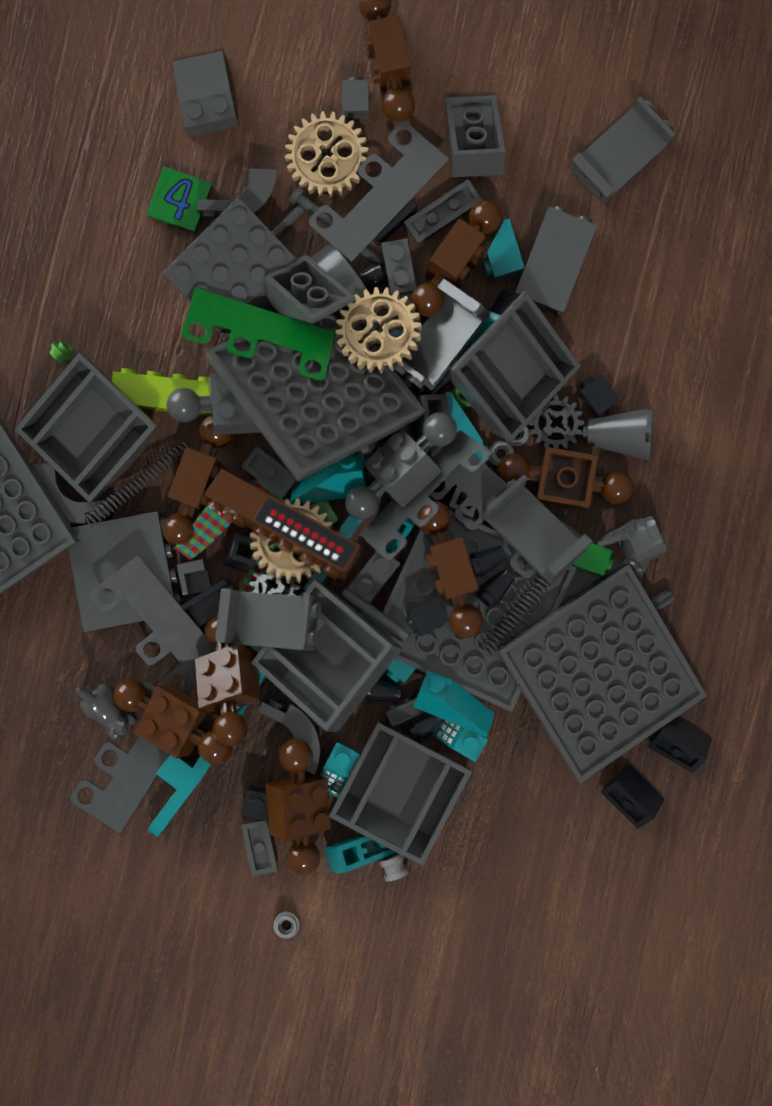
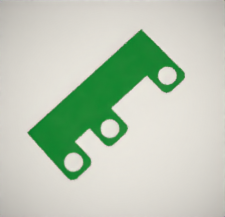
[182,287,335,380]

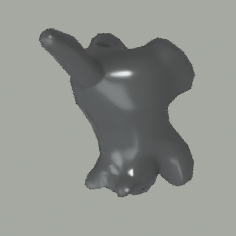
[75,683,136,740]

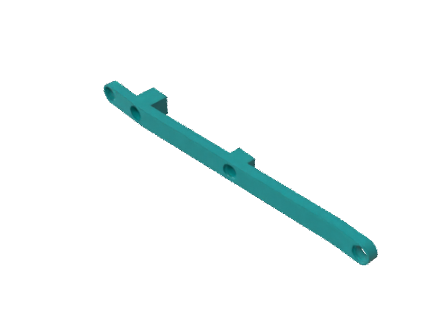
[147,492,384,838]

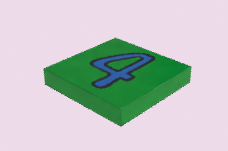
[146,166,213,234]

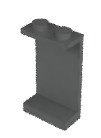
[568,97,676,204]
[515,206,597,317]
[393,279,491,391]
[483,475,593,584]
[215,588,322,651]

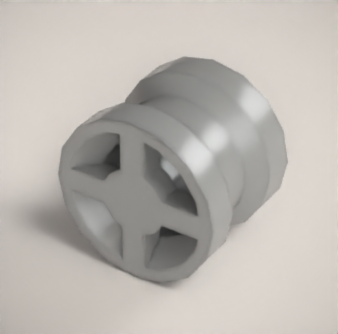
[379,853,410,882]

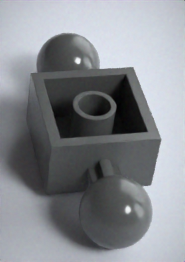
[167,373,262,435]
[345,412,457,520]

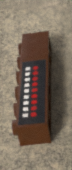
[204,468,361,580]

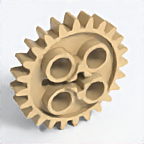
[285,111,369,198]
[335,287,422,373]
[250,498,333,583]

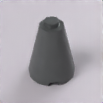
[583,408,654,460]

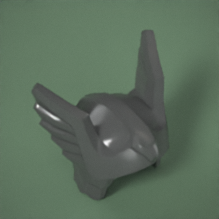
[598,516,669,579]

